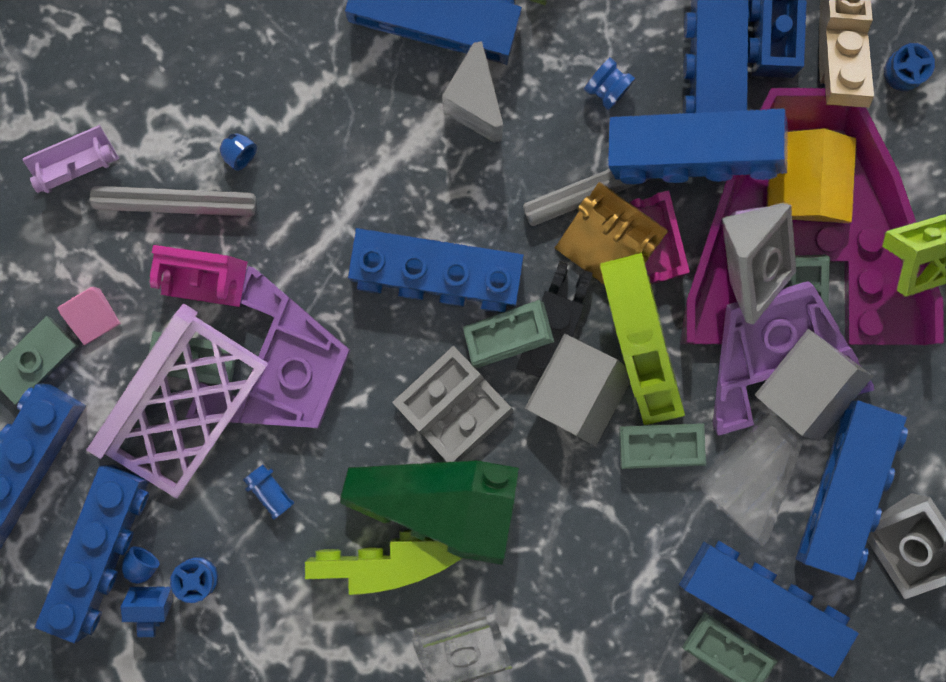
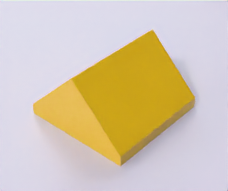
[767,129,856,223]

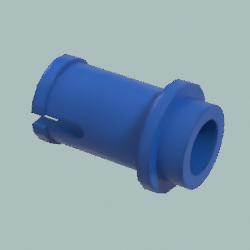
[243,464,294,520]

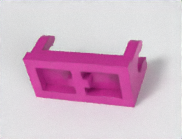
[629,190,690,284]
[150,245,248,307]

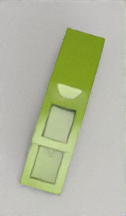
[600,253,685,425]
[305,530,462,595]

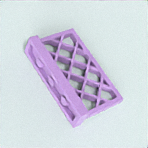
[87,303,268,499]

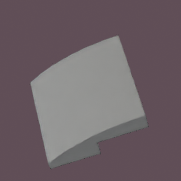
[392,345,514,462]

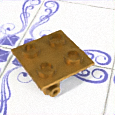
[555,181,668,285]

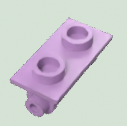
[23,125,119,193]

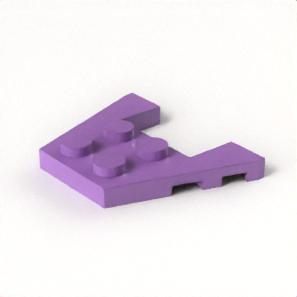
[186,266,351,428]
[712,281,874,436]

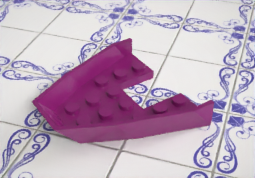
[680,88,944,345]

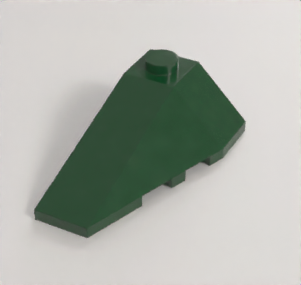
[340,460,519,565]

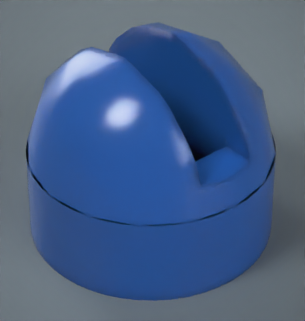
[220,133,257,171]
[122,546,159,584]

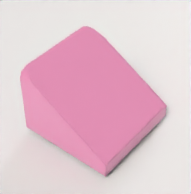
[57,287,121,345]

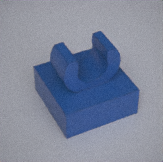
[120,587,173,637]

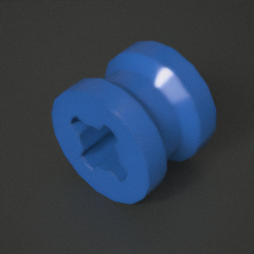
[884,43,935,91]
[583,57,636,111]
[170,557,218,603]

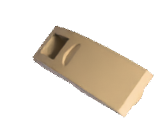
[819,0,874,108]

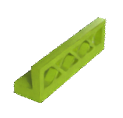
[882,214,946,297]

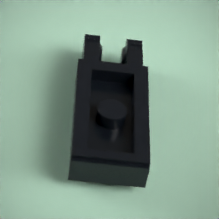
[516,261,593,378]

